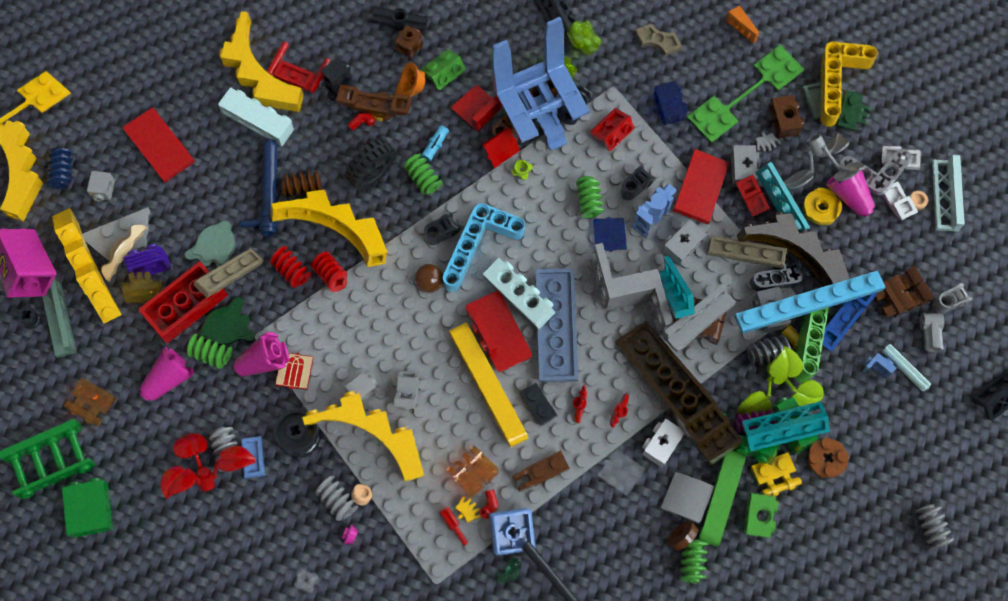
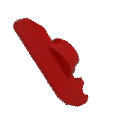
[573,385,587,424]
[610,393,629,428]

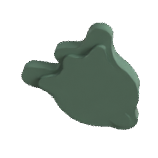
[185,221,236,268]

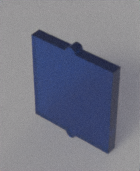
[593,217,627,252]

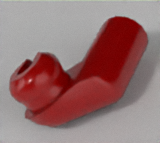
[347,113,376,131]
[479,489,498,519]

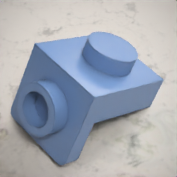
[861,353,896,378]

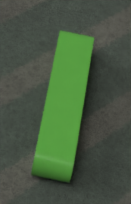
[794,307,829,382]
[698,450,746,547]

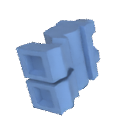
[632,183,676,239]

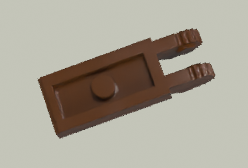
[512,451,570,492]

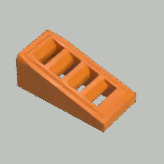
[726,6,759,43]

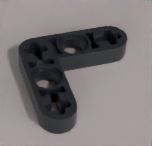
[749,245,802,291]

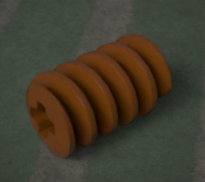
[282,170,322,197]

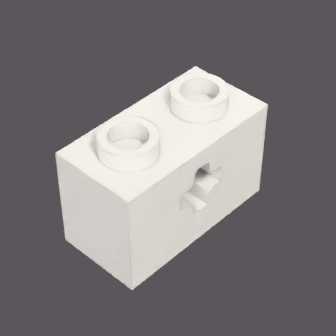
[642,418,684,468]

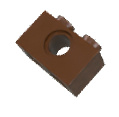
[769,95,804,139]

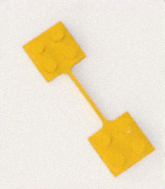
[0,71,71,124]

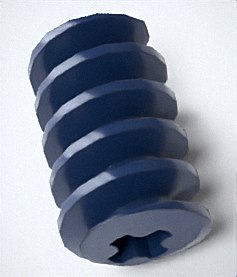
[47,148,73,189]

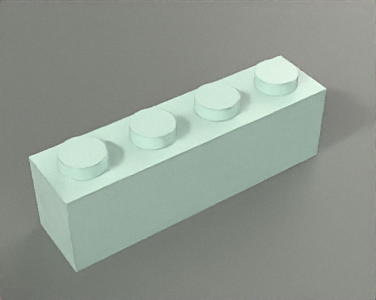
[218,88,294,147]

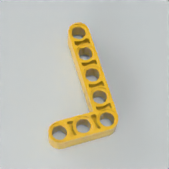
[820,42,878,127]

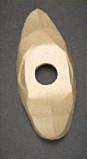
[101,225,148,282]

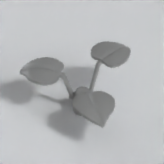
[784,133,865,189]

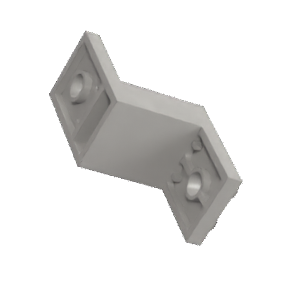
[590,243,673,336]

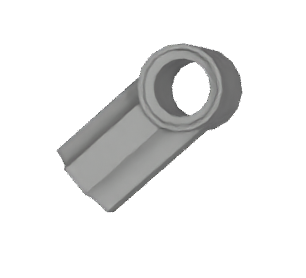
[920,313,944,352]

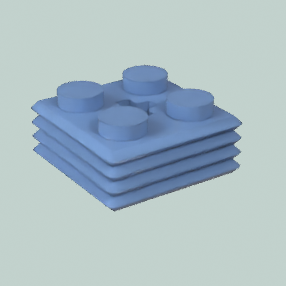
[489,508,535,555]

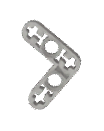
[840,149,911,195]

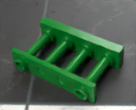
[0,419,96,499]

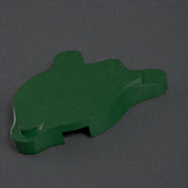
[198,297,255,346]

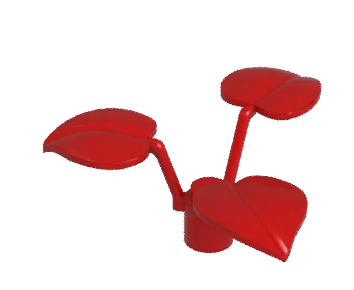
[161,433,256,499]

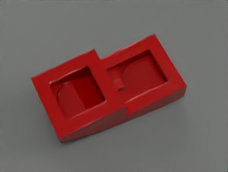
[736,174,770,217]

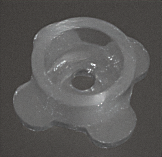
[295,569,318,593]

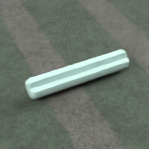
[882,344,931,392]

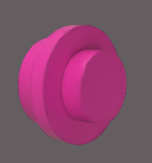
[341,525,358,545]

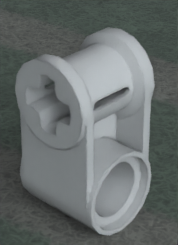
[932,283,973,314]

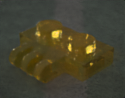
[122,272,163,303]

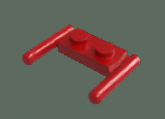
[266,41,331,94]

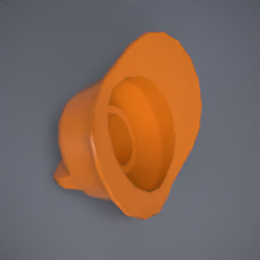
[395,62,425,97]

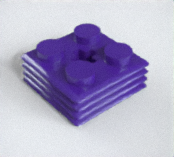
[123,244,172,280]

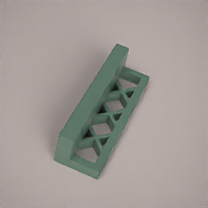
[42,277,77,358]

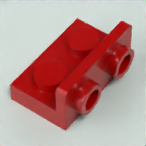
[590,108,634,151]

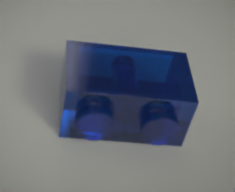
[653,81,688,126]

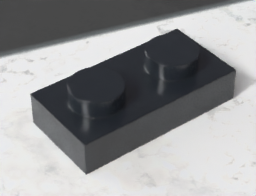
[519,383,557,427]

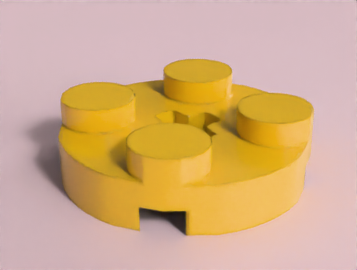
[803,188,842,225]

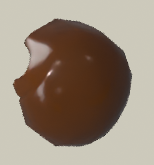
[414,264,443,293]

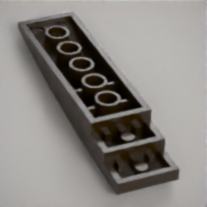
[615,321,743,465]

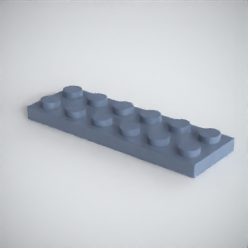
[535,268,578,382]

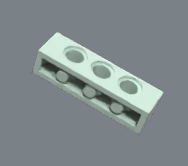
[483,258,555,329]

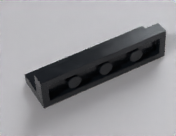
[536,0,589,52]
[972,369,1008,421]

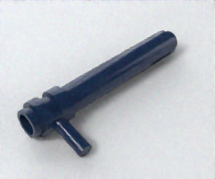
[240,139,278,237]

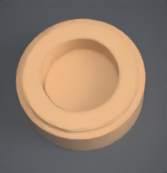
[910,191,928,210]
[351,484,372,505]

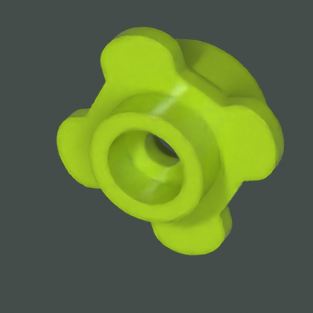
[511,159,533,180]

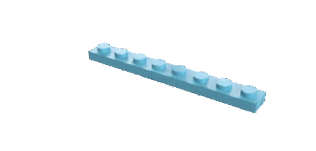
[734,270,886,334]

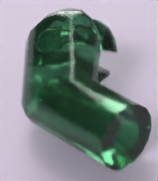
[496,558,522,585]

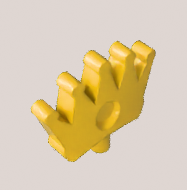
[456,496,481,523]

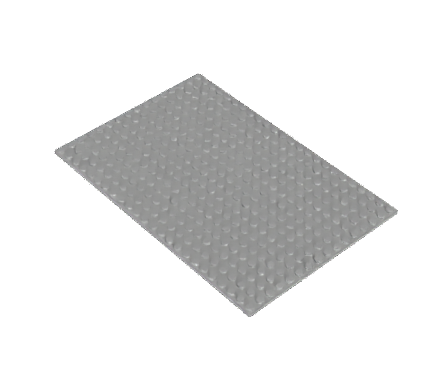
[255,87,796,585]

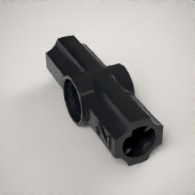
[372,7,428,32]

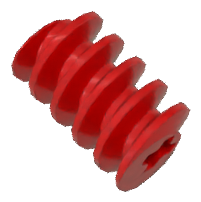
[270,246,312,288]
[310,251,348,292]

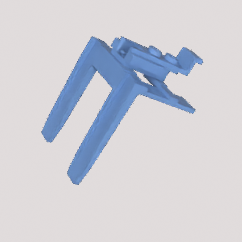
[491,17,590,151]

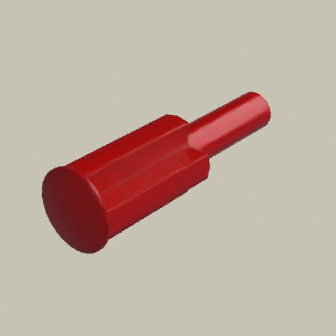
[439,507,468,546]

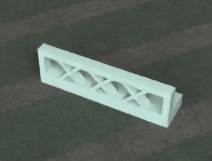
[932,155,964,231]

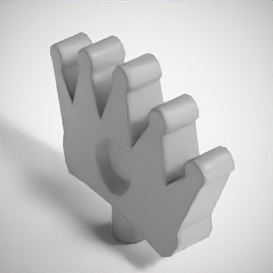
[756,132,780,152]

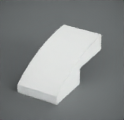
[882,146,921,170]
[882,181,918,220]

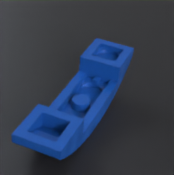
[822,292,878,352]

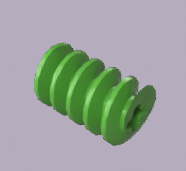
[404,154,443,194]
[576,176,604,219]
[187,334,232,369]
[679,539,708,584]

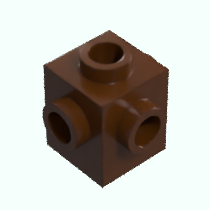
[395,25,423,58]

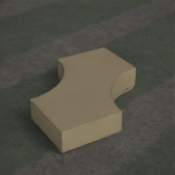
[634,24,682,56]

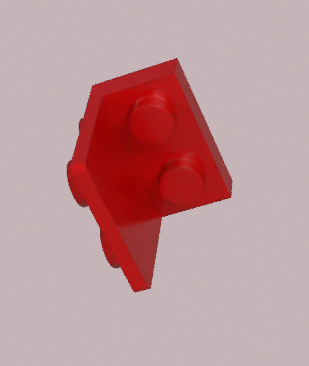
[452,85,502,132]

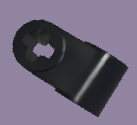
[620,165,656,200]
[424,213,461,245]

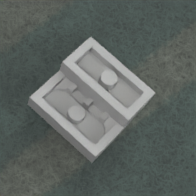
[660,472,715,524]

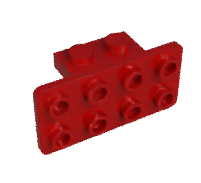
[466,291,532,372]

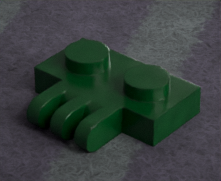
[835,90,872,131]

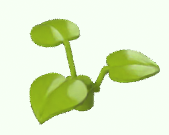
[737,346,824,416]

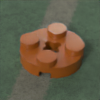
[807,438,849,478]

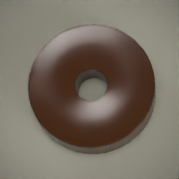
[668,521,698,551]

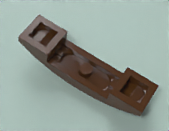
[336,84,412,116]

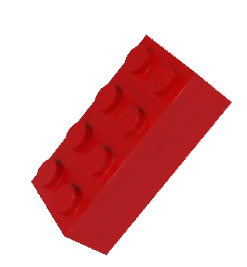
[138,261,228,344]

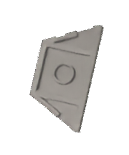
[82,207,151,262]

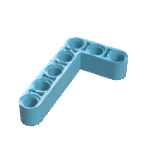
[443,203,525,292]

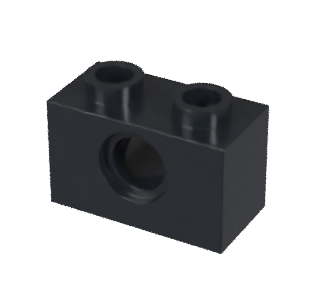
[321,57,353,99]

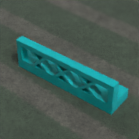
[755,162,810,232]
[659,256,695,319]
[742,401,830,451]

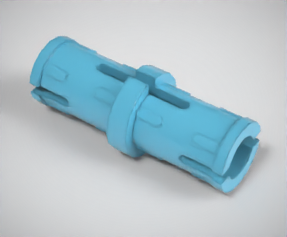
[421,125,449,162]

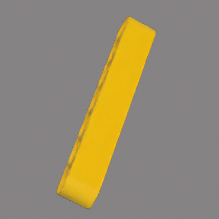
[449,322,529,448]

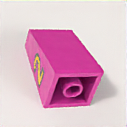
[0,228,57,298]

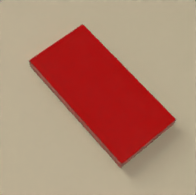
[122,107,195,183]
[673,149,729,225]

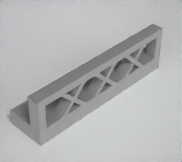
[664,283,736,353]

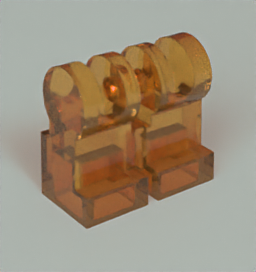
[447,445,499,499]

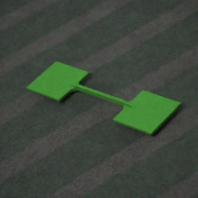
[687,45,805,143]

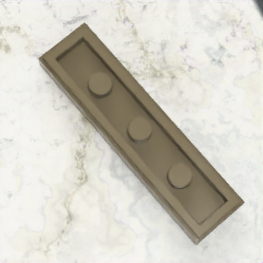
[708,236,787,268]
[194,248,264,298]

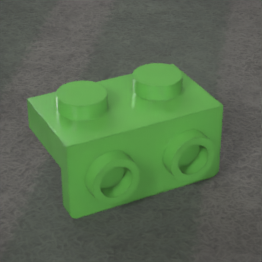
[421,49,466,90]

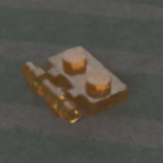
[64,378,117,426]

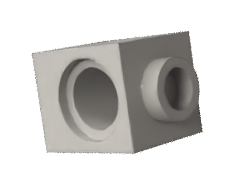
[87,171,115,202]
[345,372,377,403]

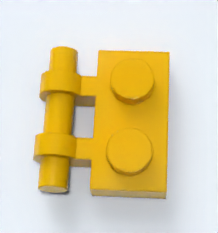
[750,452,802,496]

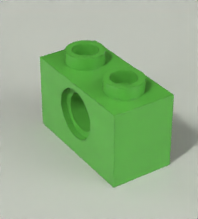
[743,492,778,538]

